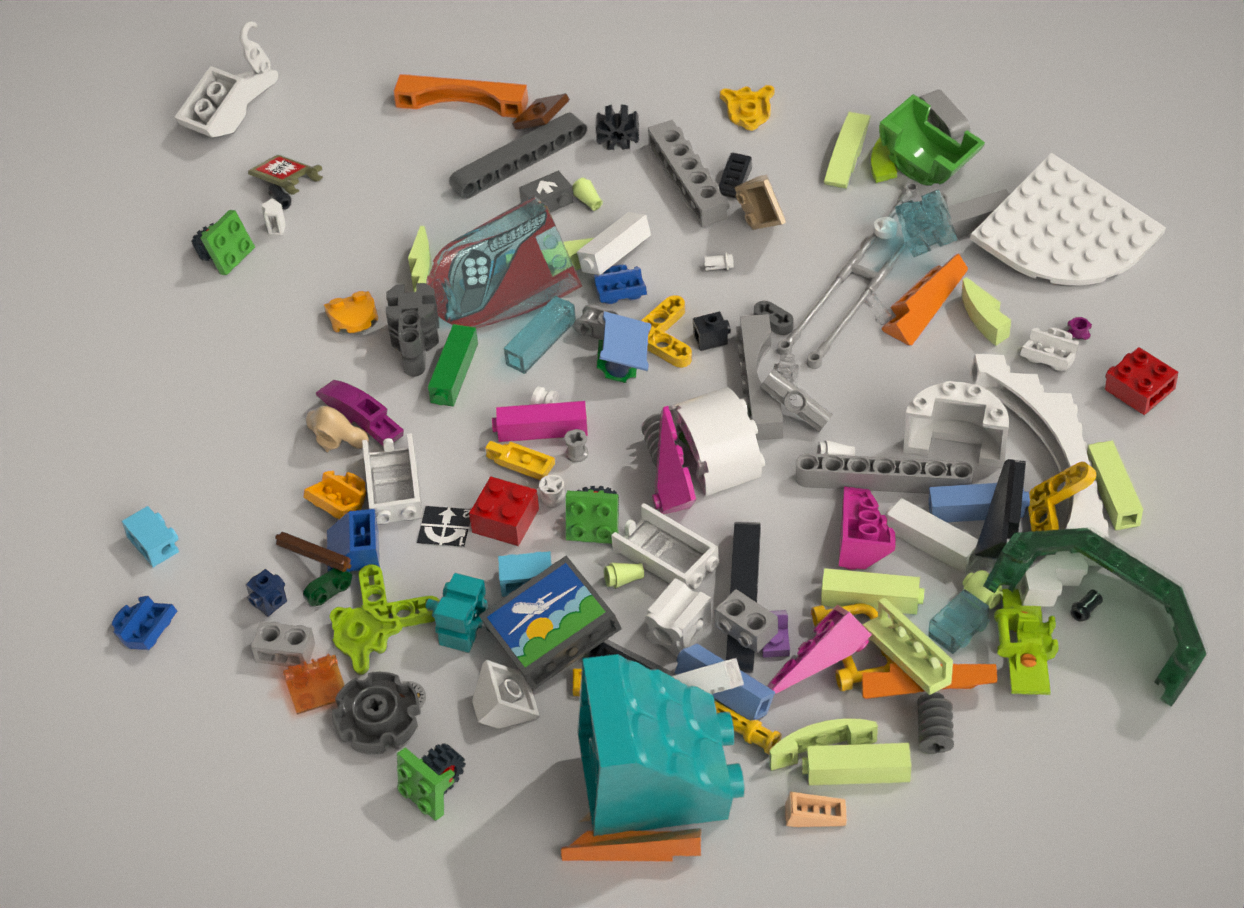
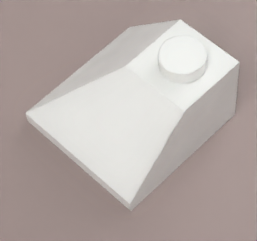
[472,660,540,729]

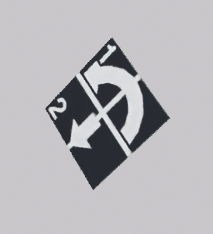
[417,506,471,547]

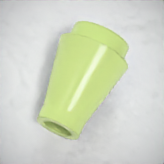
[572,178,603,211]
[604,563,644,588]

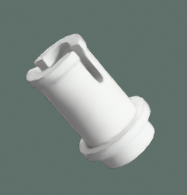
[704,252,734,271]

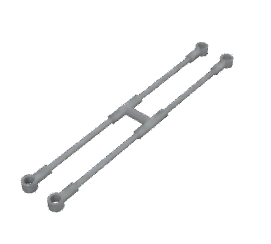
[778,182,947,369]

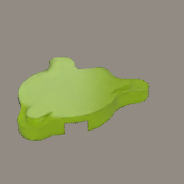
[329,605,403,675]

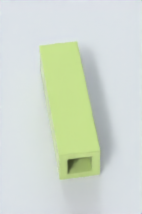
[1087,440,1143,531]
[821,568,925,614]
[802,743,911,785]

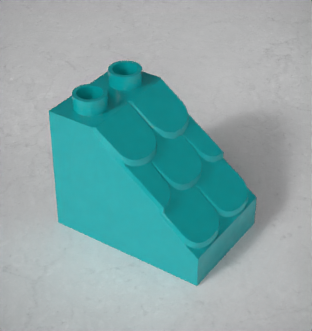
[577,654,745,836]

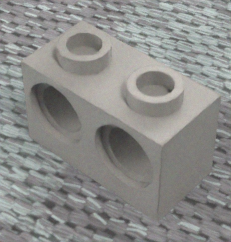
[715,589,778,653]
[251,621,315,669]

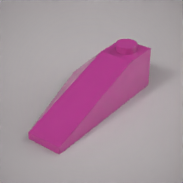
[652,406,696,514]

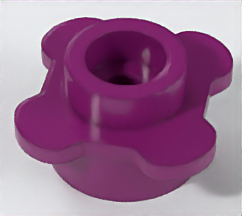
[1067,317,1092,340]

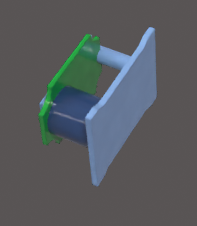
[596,311,651,383]

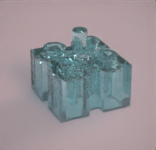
[895,189,958,257]

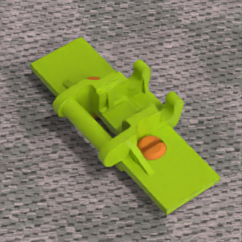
[994,589,1059,695]

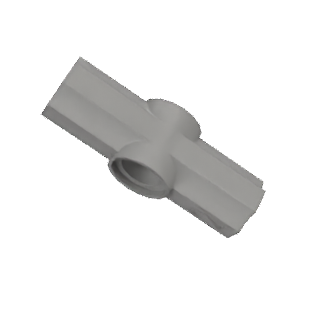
[760,369,833,432]

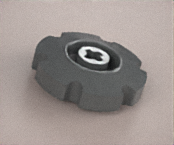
[332,672,421,753]

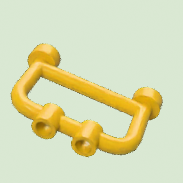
[811,603,895,691]

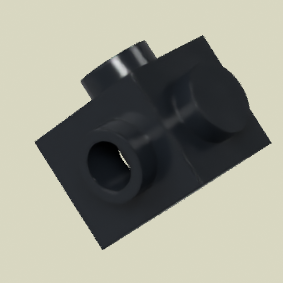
[693,311,731,351]

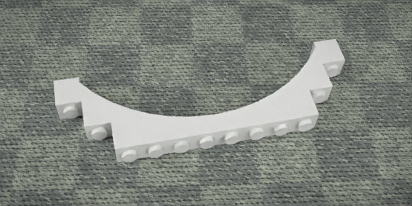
[970,354,1113,607]

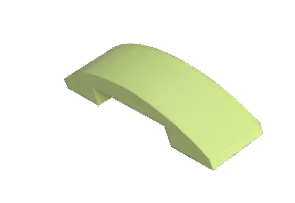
[769,719,878,771]

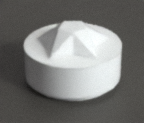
[874,217,897,239]

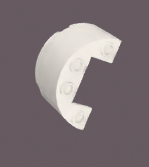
[903,381,1009,467]
[669,387,765,496]

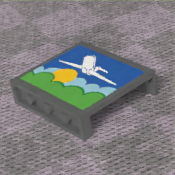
[479,555,622,690]

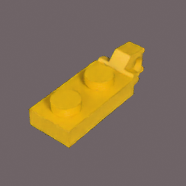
[485,441,555,480]

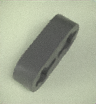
[754,301,794,335]

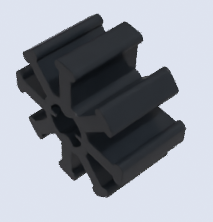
[595,104,639,150]

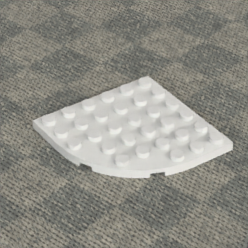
[970,153,1166,286]

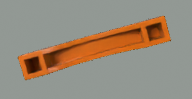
[394,74,528,118]

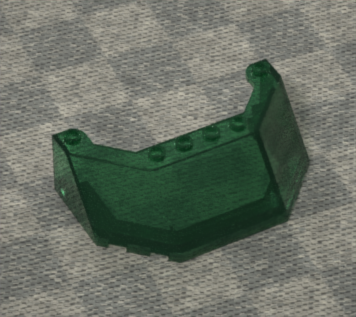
[983,527,1208,707]

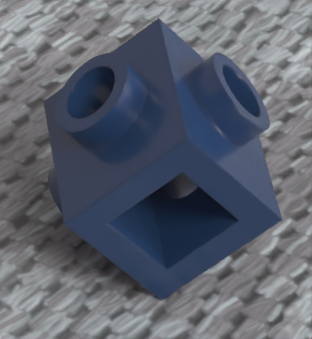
[246,569,287,617]

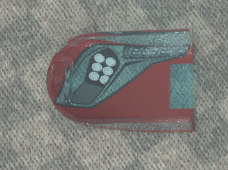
[426,196,582,328]

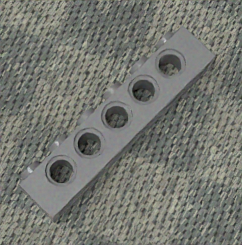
[648,120,729,227]

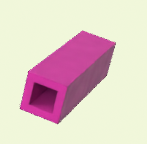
[492,401,588,442]

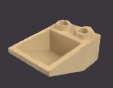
[734,174,786,230]

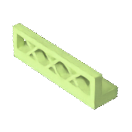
[863,598,953,695]

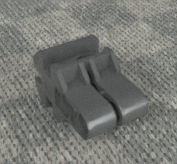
[386,283,439,377]

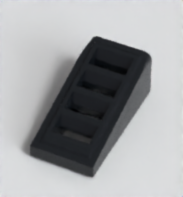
[719,152,752,198]

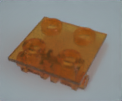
[283,654,345,715]

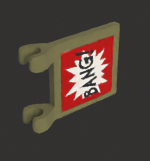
[248,155,323,195]

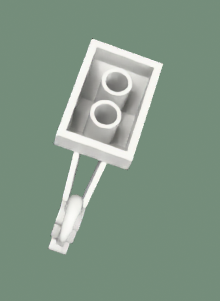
[175,21,278,138]

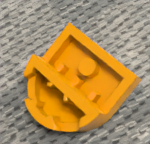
[323,291,379,333]
[303,471,366,520]

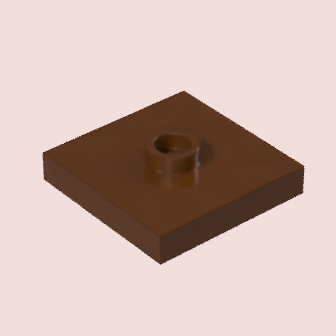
[512,93,570,130]

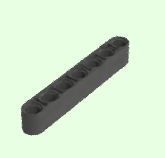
[449,112,587,199]

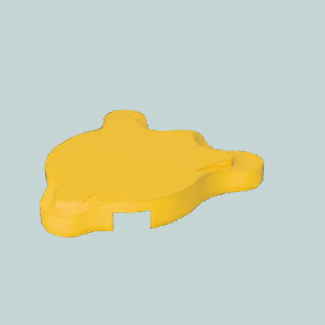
[720,85,775,130]

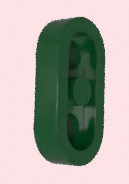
[303,568,352,606]

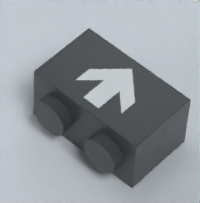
[519,170,573,219]

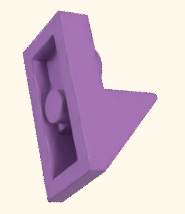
[762,610,790,658]

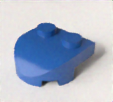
[594,265,647,304]
[112,596,178,650]

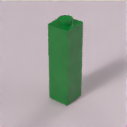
[428,324,478,407]

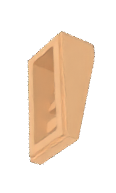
[785,792,847,827]

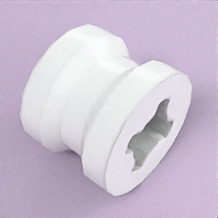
[531,386,559,405]
[539,475,566,507]

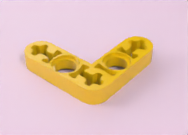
[641,295,692,368]
[1028,462,1096,552]

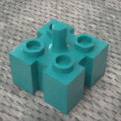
[426,572,488,653]

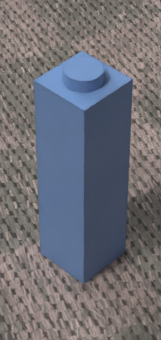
[928,483,1030,522]
[674,644,775,721]

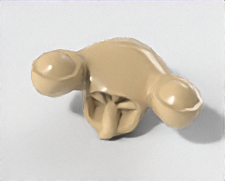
[306,406,369,452]

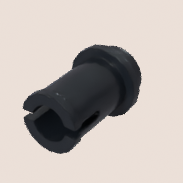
[268,184,292,210]
[1070,589,1103,622]

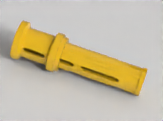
[714,701,782,755]

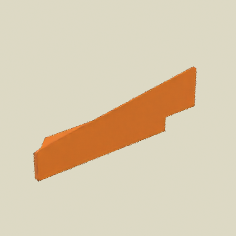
[881,253,968,345]
[862,663,997,699]
[561,828,701,861]

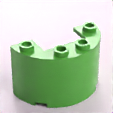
[879,94,985,186]

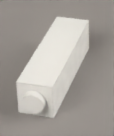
[577,212,651,275]
[885,498,979,574]

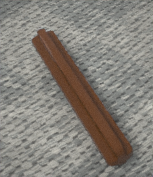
[275,532,352,572]

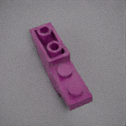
[316,380,404,447]

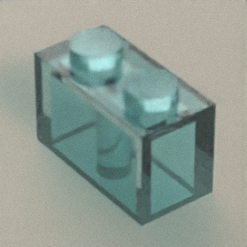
[928,589,990,654]

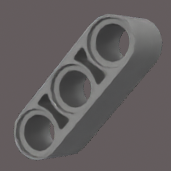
[919,89,970,139]

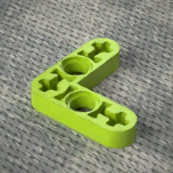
[359,564,440,627]

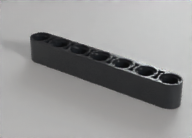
[726,522,761,673]

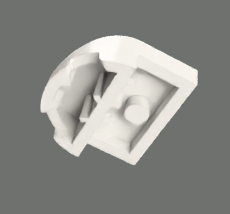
[1020,327,1079,371]

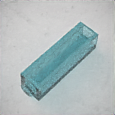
[504,296,576,374]

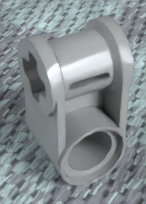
[573,304,619,340]

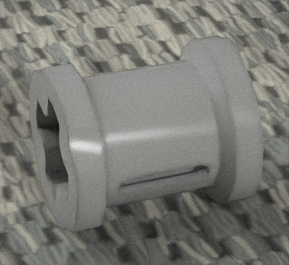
[564,429,588,462]

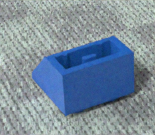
[327,509,380,571]

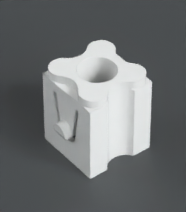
[645,578,711,656]

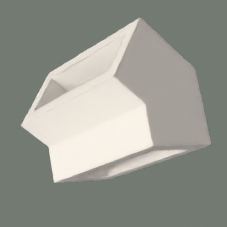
[261,198,286,235]

